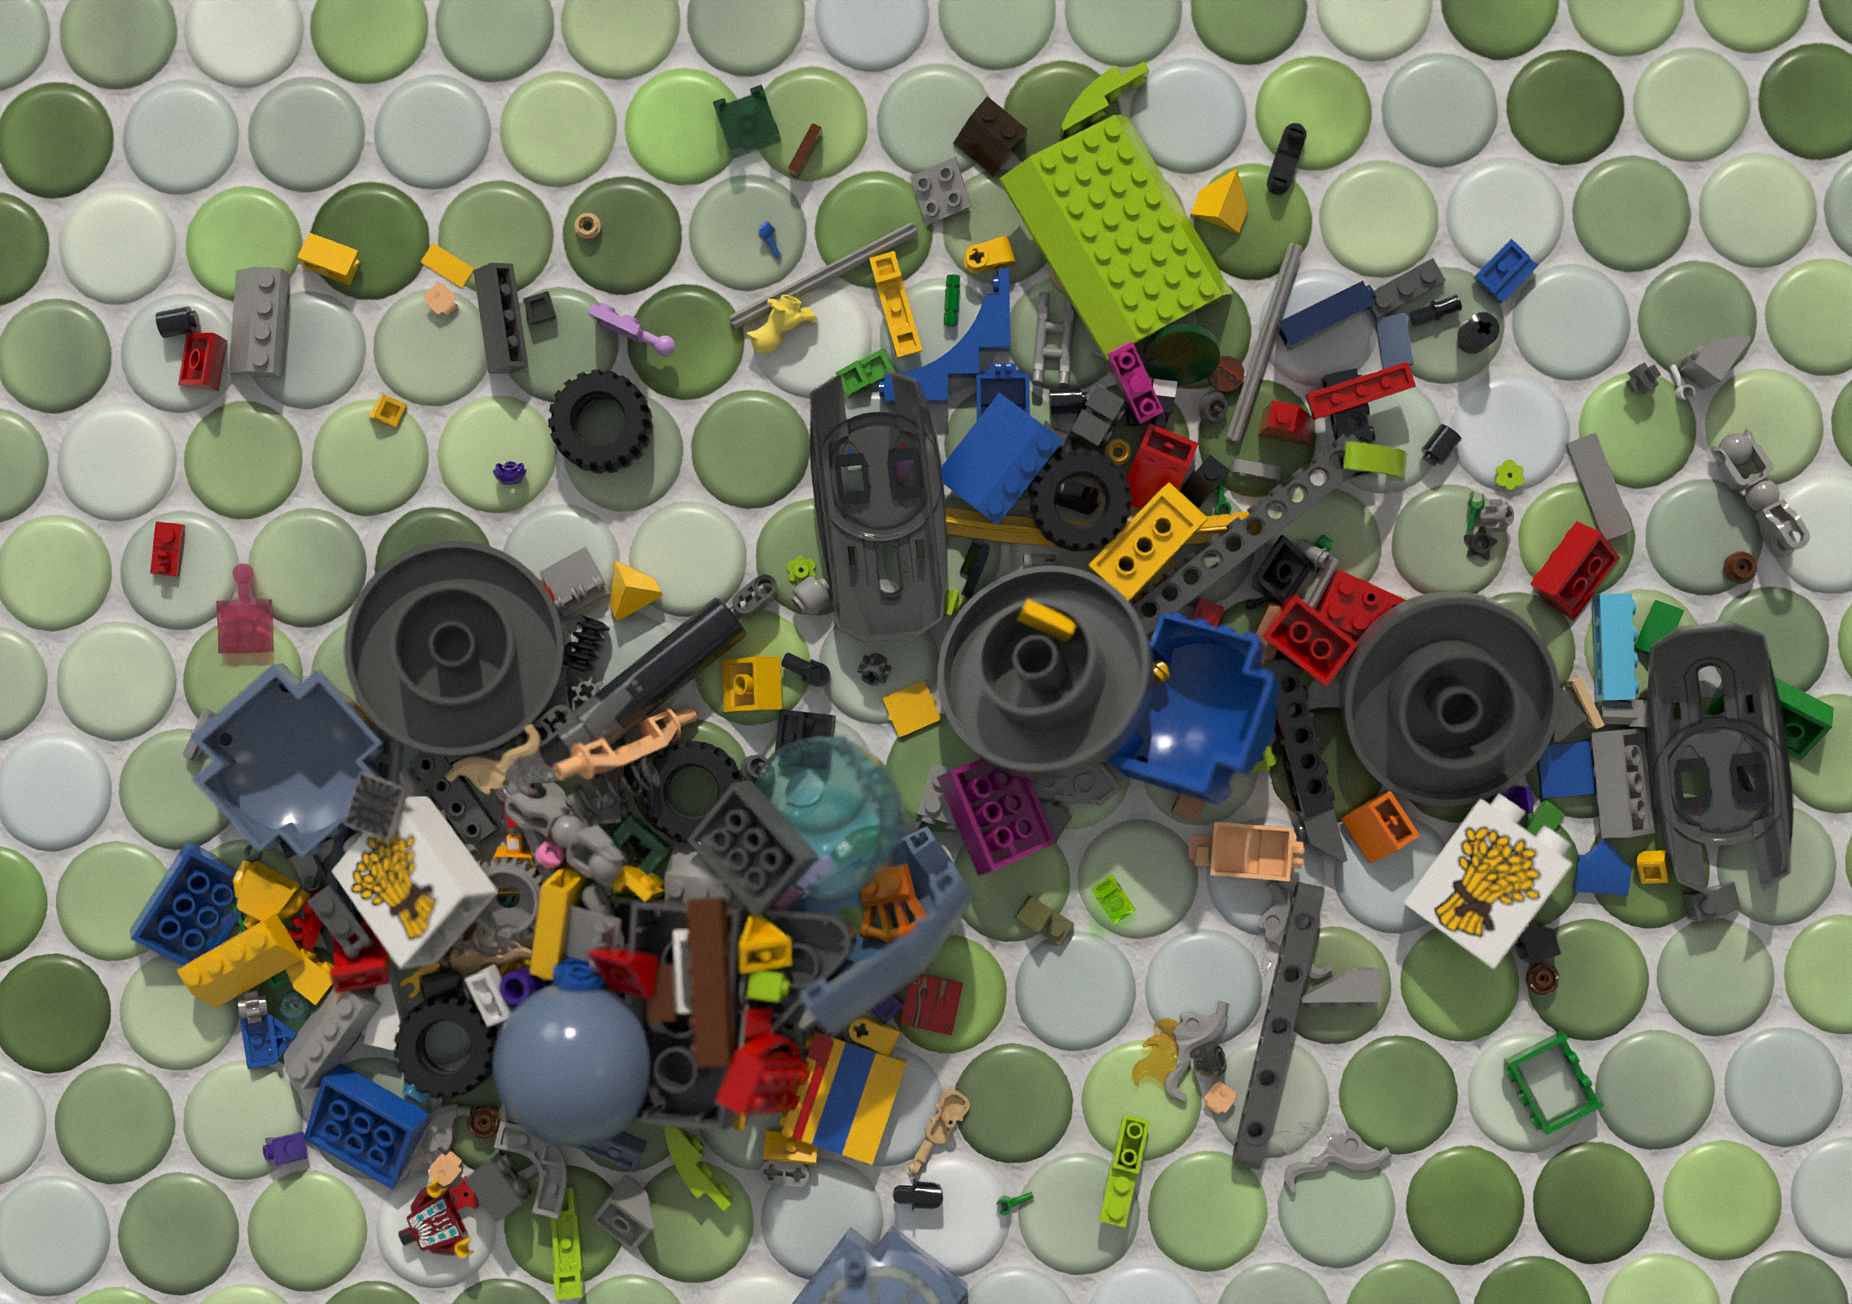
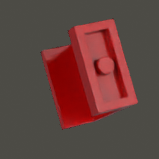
[329,921,390,993]

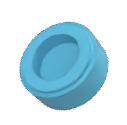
[401,1083,429,1105]

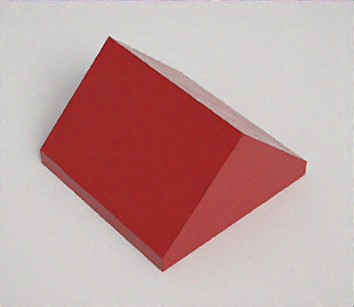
[178,332,228,392]
[587,948,657,999]

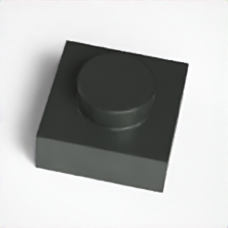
[523,291,557,325]

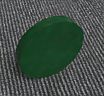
[1143,324,1220,385]

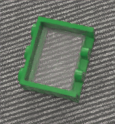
[1504,1030,1604,1135]

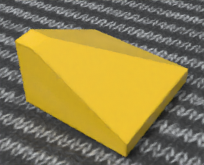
[368,394,407,428]

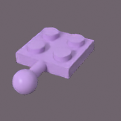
[588,303,676,357]

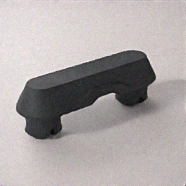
[1267,123,1307,195]
[1027,476,1099,515]

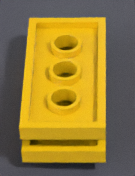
[1087,482,1208,602]

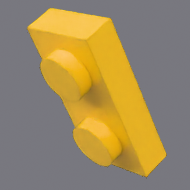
[763,1131,818,1165]

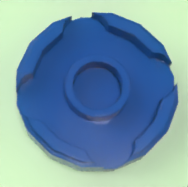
[552,958,606,992]

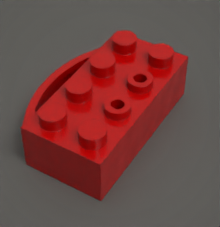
[1316,570,1406,642]
[716,1033,810,1116]

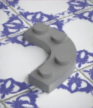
[494,1121,568,1219]

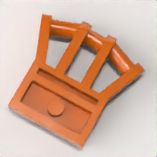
[856,864,928,943]

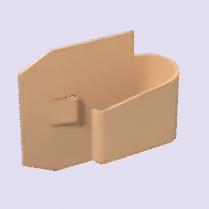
[424,282,458,316]
[1189,836,1213,866]
[1203,1081,1236,1115]
[428,1151,462,1187]

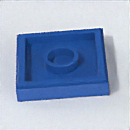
[1537,741,1595,798]

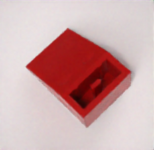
[1126,423,1199,510]

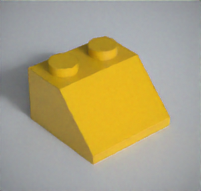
[722,657,782,712]

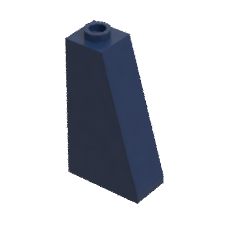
[1276,281,1376,352]

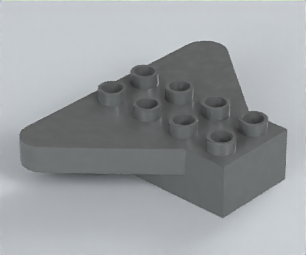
[567,894,857,1131]

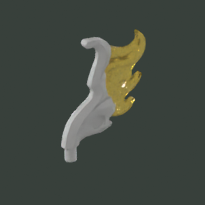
[1132,1001,1229,1101]

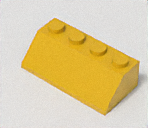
[177,913,304,1008]

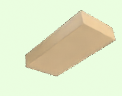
[1566,677,1604,730]

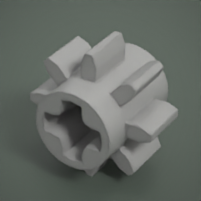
[1481,499,1514,532]
[571,675,603,703]
[238,990,268,1024]

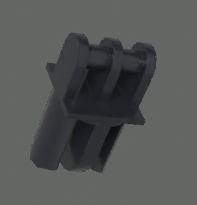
[893,1179,943,1211]

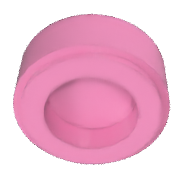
[536,841,564,869]

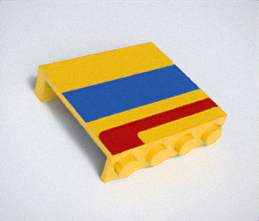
[779,1030,907,1165]

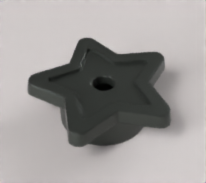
[1464,526,1498,560]
[625,834,650,866]

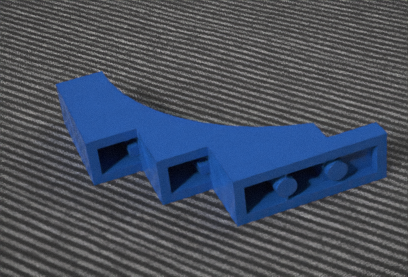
[879,268,1010,405]

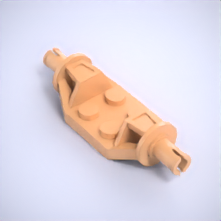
[553,706,697,780]

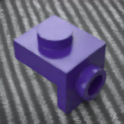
[1489,785,1534,814]
[263,1132,308,1166]

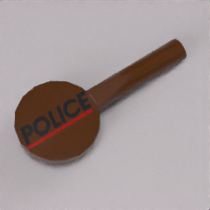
[1208,356,1244,392]

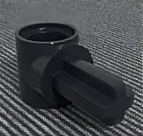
[781,652,831,687]

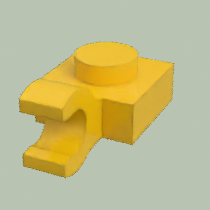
[400,959,444,998]

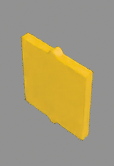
[882,680,941,738]

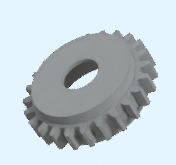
[472,856,544,942]

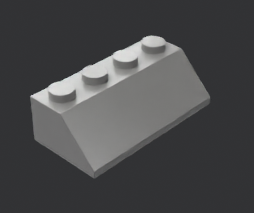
[228,266,290,378]
[1590,728,1657,838]
[665,841,747,908]
[283,985,382,1089]

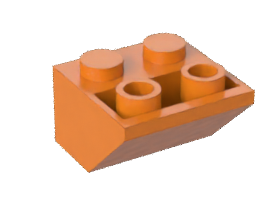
[1341,790,1420,864]

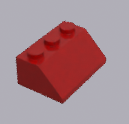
[1530,521,1620,620]
[1262,594,1359,687]

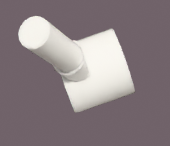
[1669,364,1696,400]

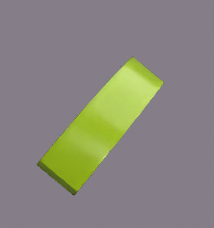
[1344,442,1407,479]
[548,1188,583,1301]

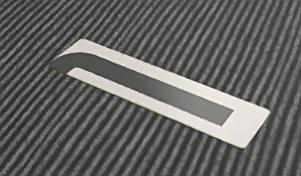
[673,930,694,1013]

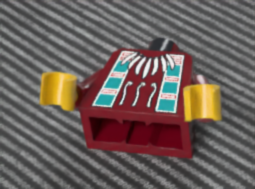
[398,1177,474,1258]

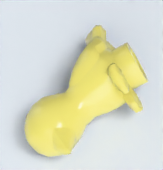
[747,295,818,354]

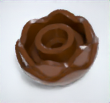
[1724,551,1757,584]
[1525,962,1559,995]
[467,1105,501,1139]

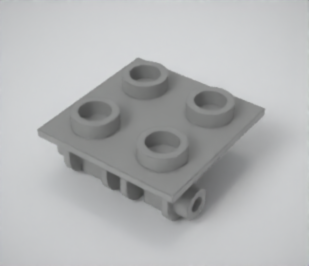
[910,157,972,226]
[540,547,611,618]
[564,906,621,973]

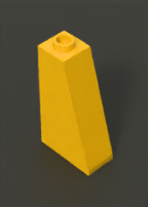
[529,867,586,981]

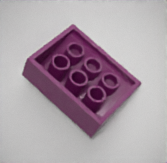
[937,759,1057,876]

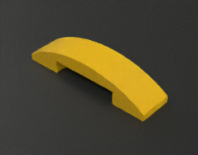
[869,251,923,358]

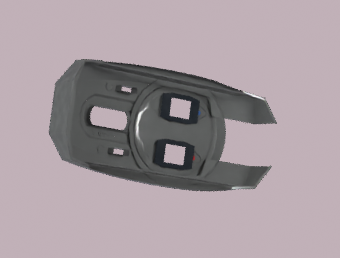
[810,369,948,643]
[1648,621,1794,895]

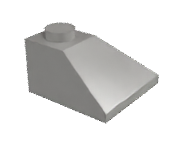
[591,1175,654,1253]

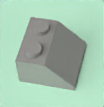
[1678,335,1751,389]

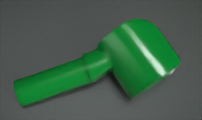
[1214,482,1232,515]
[1467,491,1485,530]
[1312,535,1333,573]
[996,1192,1034,1215]

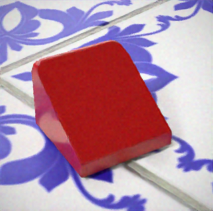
[744,1007,772,1037]

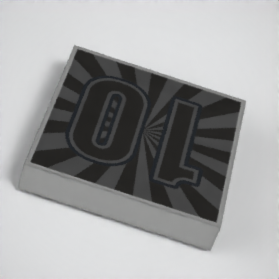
[344,772,410,841]

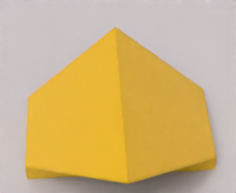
[1190,169,1248,234]
[609,560,663,622]
[739,913,791,973]

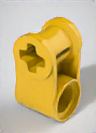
[964,236,1016,274]
[849,1016,901,1056]

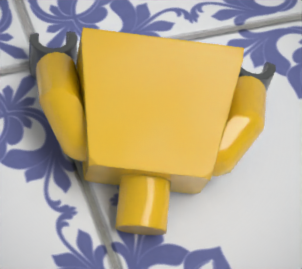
[233,845,320,928]

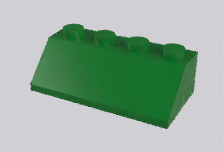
[1707,677,1834,760]

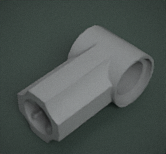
[1597,700,1651,727]

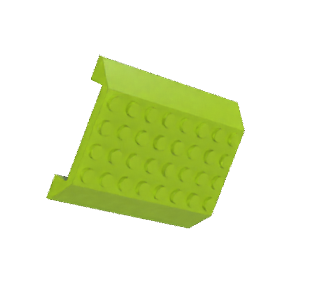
[999,115,1233,362]

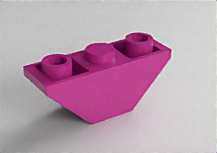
[1107,341,1164,424]

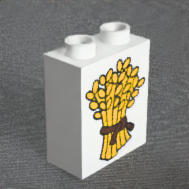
[1404,794,1572,969]
[332,796,498,969]

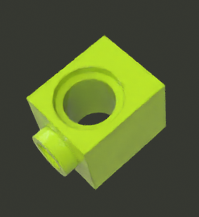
[747,971,790,1002]

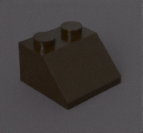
[953,96,1027,177]

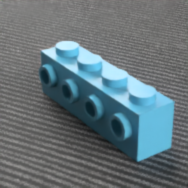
[1592,593,1639,701]

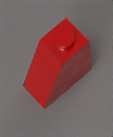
[1258,400,1315,446]

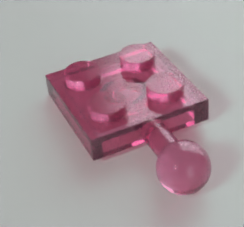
[216,563,274,653]

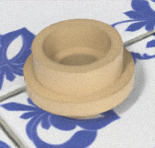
[575,213,601,239]

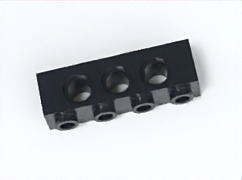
[1321,368,1376,480]

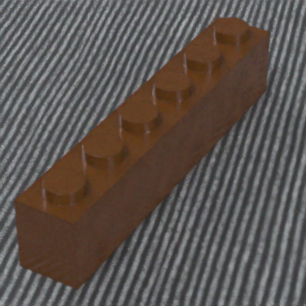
[685,896,735,1067]

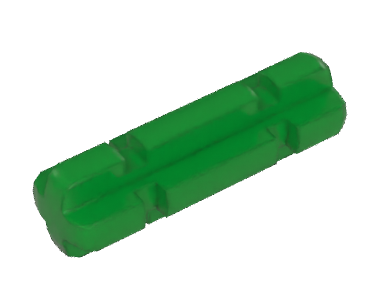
[943,274,960,326]

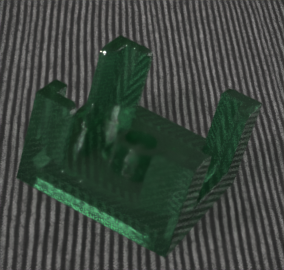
[713,84,782,159]
[610,815,674,876]

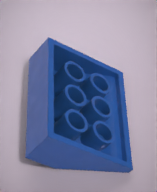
[942,393,1063,525]
[130,840,243,966]
[304,1063,430,1190]

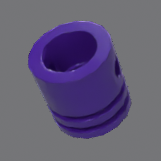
[500,967,543,1005]

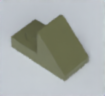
[1015,895,1074,946]

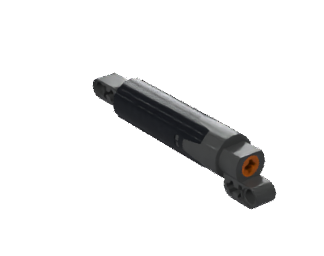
[527,574,778,752]

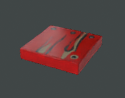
[900,974,963,1036]

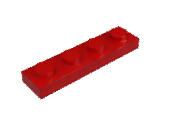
[1305,361,1416,420]

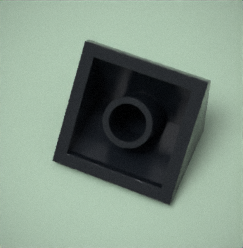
[1251,535,1314,606]

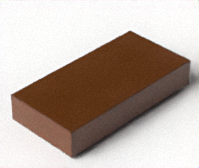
[788,123,823,179]
[647,964,677,1022]

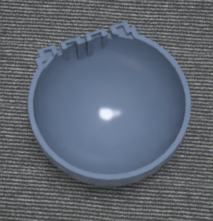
[493,984,649,1146]

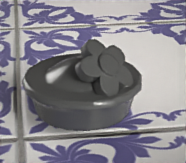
[1198,391,1228,423]
[741,755,772,785]

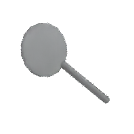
[738,972,751,1049]

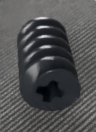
[1457,312,1500,354]
[564,614,610,672]

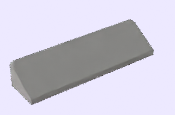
[1566,433,1633,540]

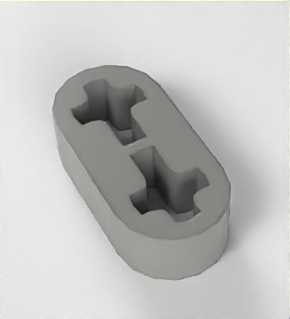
[1231,459,1282,482]
[759,1160,810,1187]

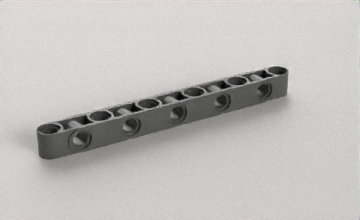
[1232,882,1325,1170]

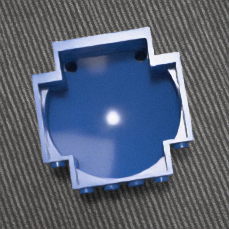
[1106,612,1281,806]

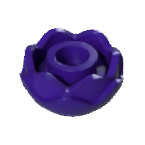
[493,461,527,485]

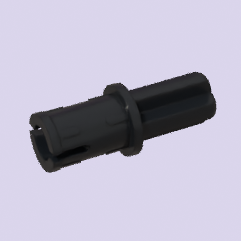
[1409,294,1462,327]

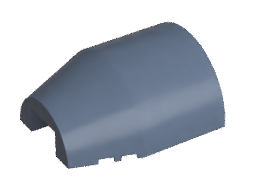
[786,826,974,1034]

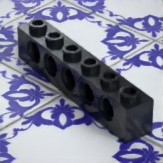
[1261,655,1335,818]

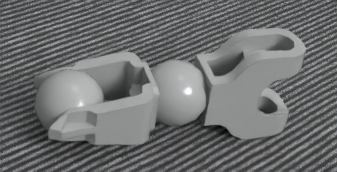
[1711,429,1810,558]
[505,778,623,888]

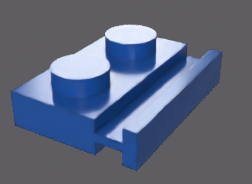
[1473,239,1539,304]

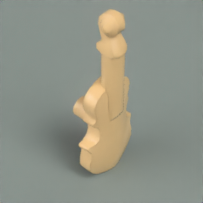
[908,1089,970,1175]

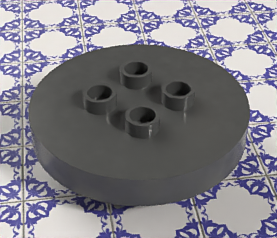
[344,541,565,757]
[937,565,1155,780]
[1339,591,1560,806]

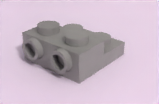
[916,763,959,832]

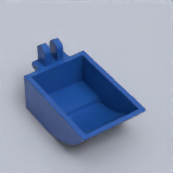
[976,363,1030,422]

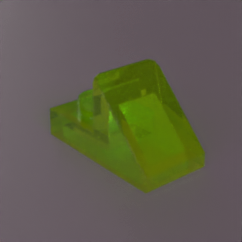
[1091,874,1136,925]

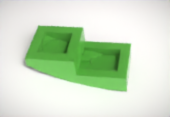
[835,348,896,396]

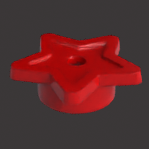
[449,1176,479,1210]

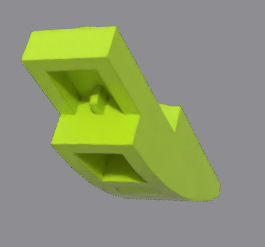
[1060,62,1149,137]
[1098,1115,1150,1228]
[664,1125,733,1211]

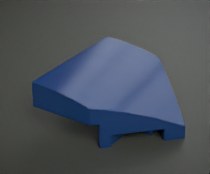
[1573,838,1631,895]
[239,1012,297,1069]

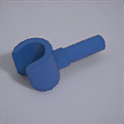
[758,221,782,259]

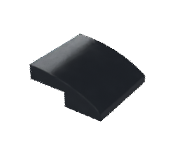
[774,709,836,768]

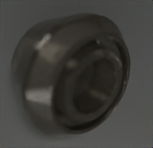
[1193,1042,1227,1079]

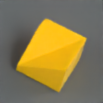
[1637,850,1670,884]

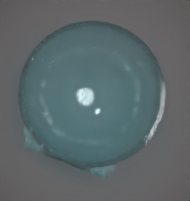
[756,735,904,900]

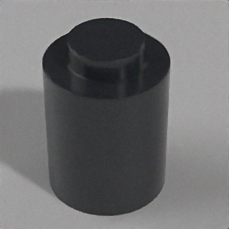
[156,306,199,338]
[1049,387,1087,414]
[1421,424,1462,466]
[419,967,462,1001]

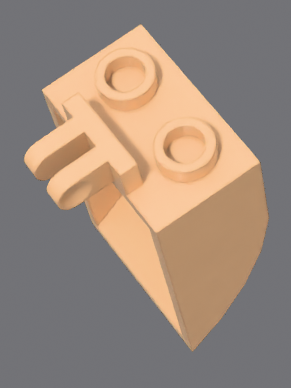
[1210,822,1305,881]

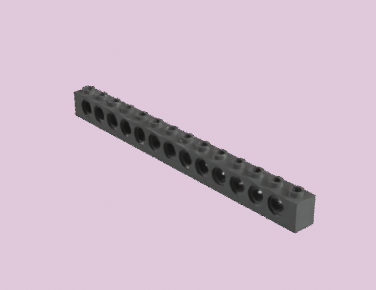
[1129,434,1360,635]

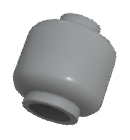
[792,576,831,615]

